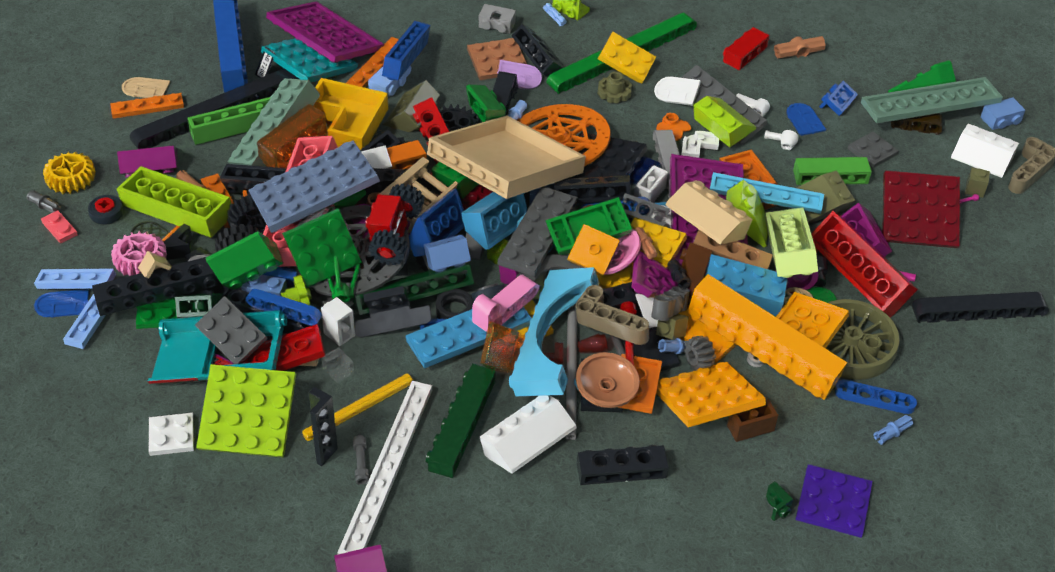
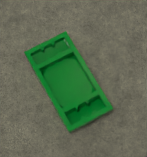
[545,197,632,255]

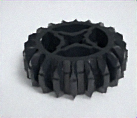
[227,192,266,233]

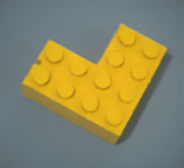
[309,78,388,150]

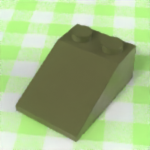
[793,171,856,224]

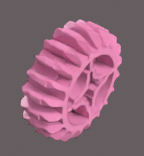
[111,231,167,276]

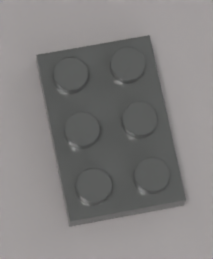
[195,296,268,364]

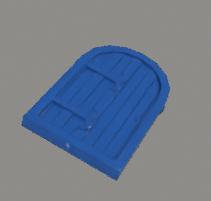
[786,103,826,136]
[34,289,89,318]

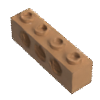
[693,230,773,269]

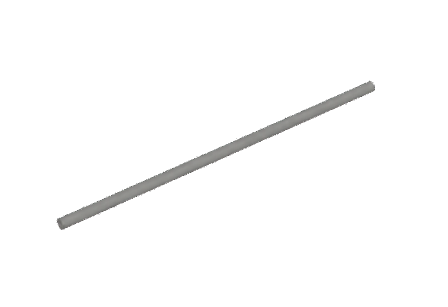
[565,203,579,440]

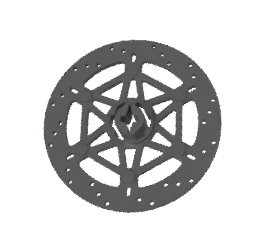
[294,205,410,296]

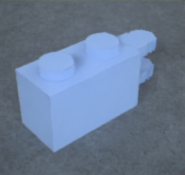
[368,66,412,97]

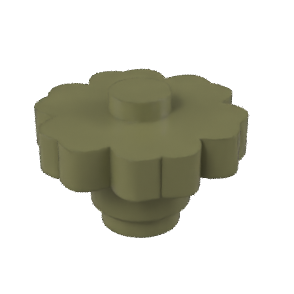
[597,72,632,103]

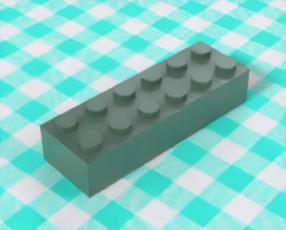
[227,78,320,167]

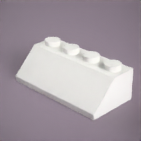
[480,395,577,474]

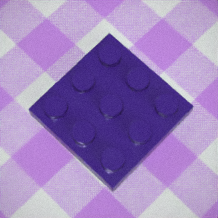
[795,464,873,538]

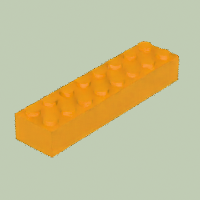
[687,274,847,400]

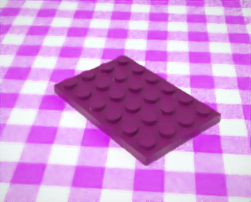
[266,1,384,63]

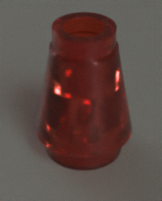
[577,333,608,353]

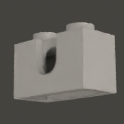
[479,4,516,34]

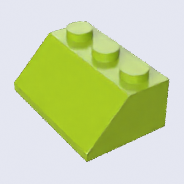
[693,96,756,148]

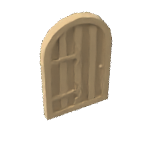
[122,77,170,98]

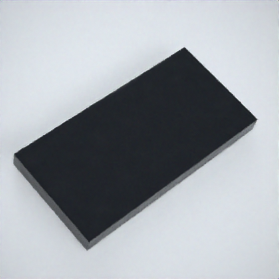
[622,307,680,371]

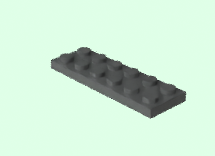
[681,65,767,145]
[498,186,577,277]

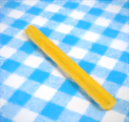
[302,373,413,441]

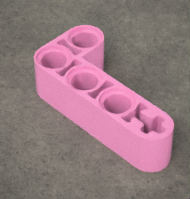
[472,274,539,334]

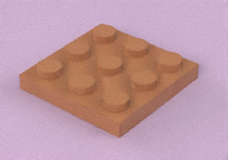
[467,38,527,80]

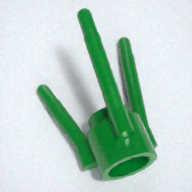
[327,256,360,303]

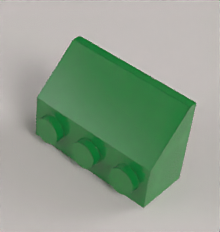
[205,231,283,290]

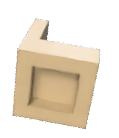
[138,251,172,278]

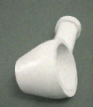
[764,130,799,150]

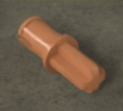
[634,227,658,260]

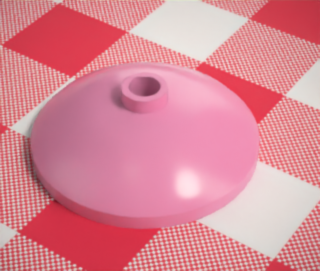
[604,229,641,275]

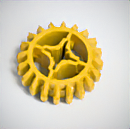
[43,151,96,194]

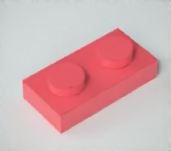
[41,210,78,244]

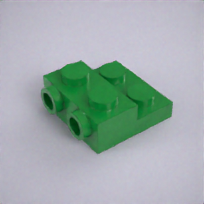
[136,296,179,329]

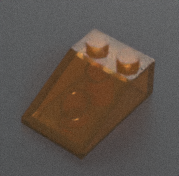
[480,322,524,374]

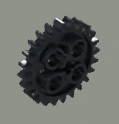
[425,104,480,142]

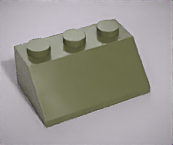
[383,80,440,132]

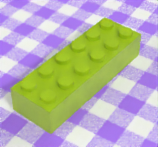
[117,166,231,238]

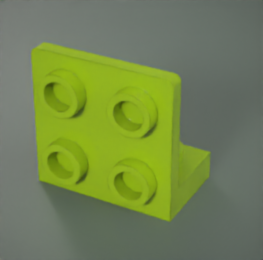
[552,0,590,20]

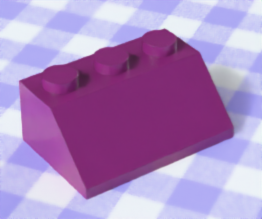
[117,146,178,177]
[842,203,892,257]

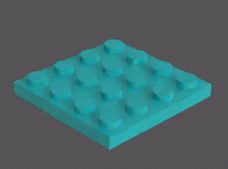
[261,38,358,82]

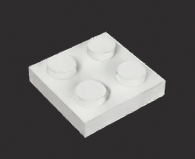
[149,413,194,456]

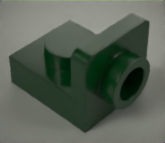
[766,481,793,521]

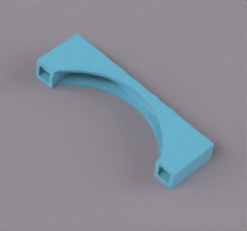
[509,267,599,396]

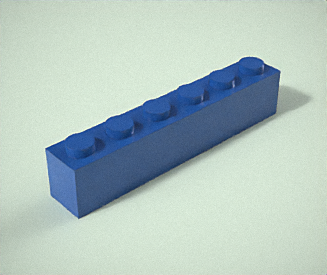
[382,21,431,81]

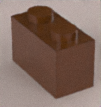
[727,399,778,442]

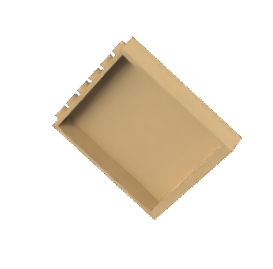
[427,115,586,199]

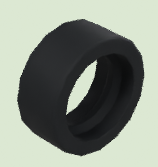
[436,289,473,319]

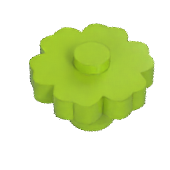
[281,275,312,305]

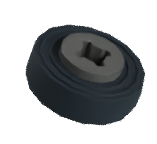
[471,284,506,302]

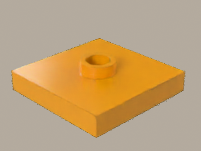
[567,224,620,276]

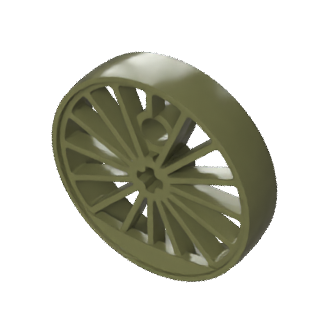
[826,299,899,380]

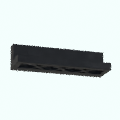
[309,387,338,466]

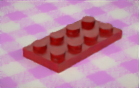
[242,324,326,371]

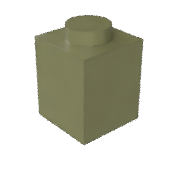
[965,167,990,198]
[656,313,688,340]

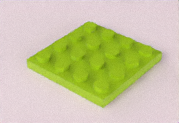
[196,364,296,458]

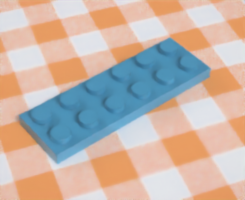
[406,307,531,369]

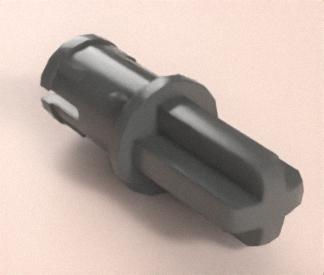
[27,190,61,213]

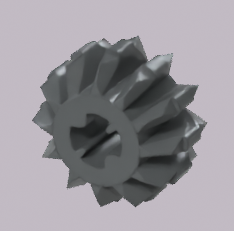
[684,336,716,370]

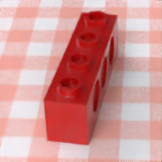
[413,97,449,164]

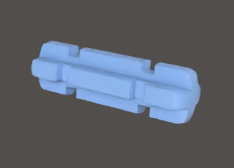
[543,3,567,26]

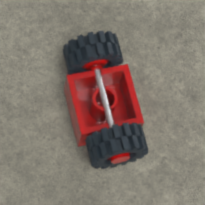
[366,184,425,265]

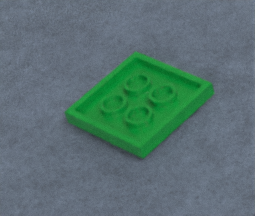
[282,208,362,287]

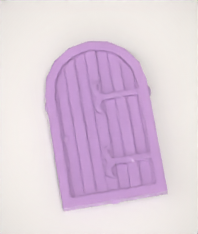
[497,60,542,89]

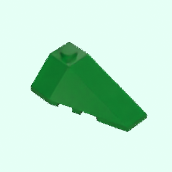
[888,60,956,93]

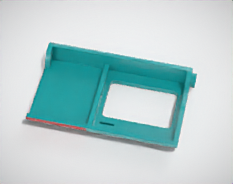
[148,310,287,384]

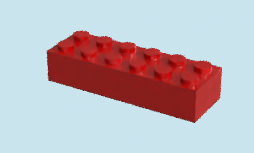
[811,211,918,317]

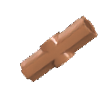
[774,36,826,59]

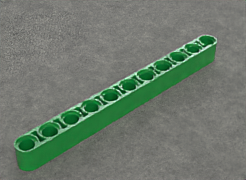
[546,12,697,94]

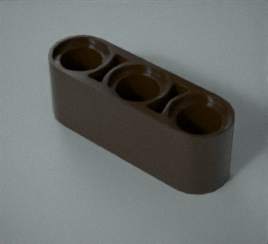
[891,113,942,135]

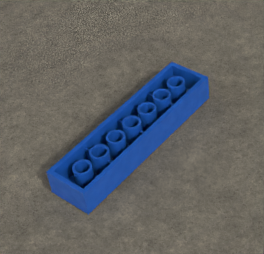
[213,0,248,93]

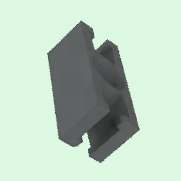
[622,193,670,227]

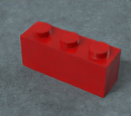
[723,27,770,70]

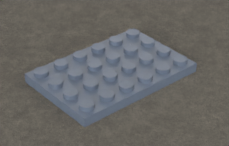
[249,141,380,233]

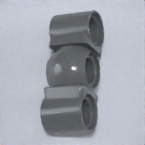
[651,286,690,321]

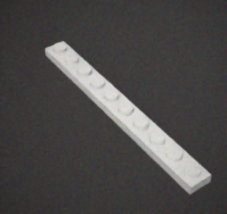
[337,381,432,554]

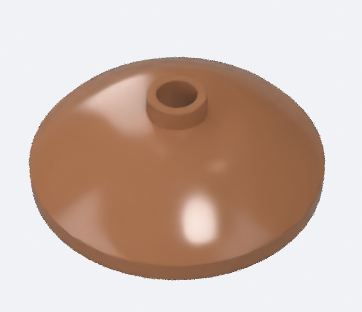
[576,352,639,408]

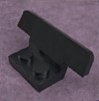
[354,286,431,337]

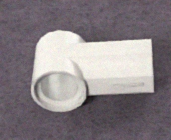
[736,93,770,117]

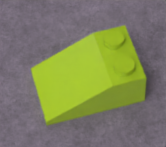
[726,179,768,247]

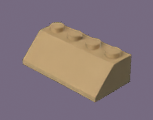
[665,180,752,245]

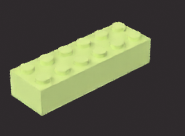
[766,207,818,278]

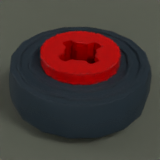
[88,195,123,224]

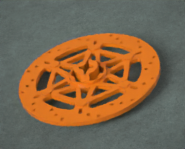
[517,104,611,166]

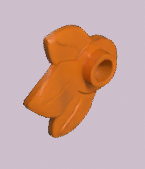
[656,113,691,141]

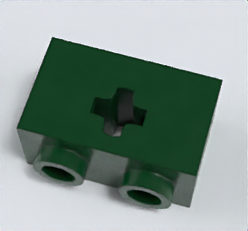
[175,293,223,317]

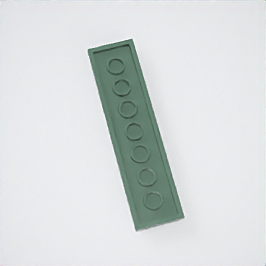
[861,77,1003,123]

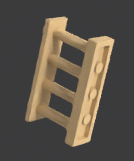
[380,157,458,233]

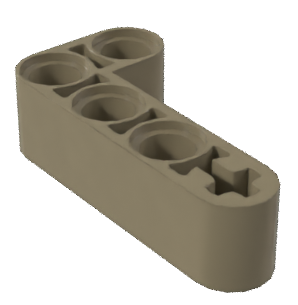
[1008,137,1055,194]
[576,285,649,345]

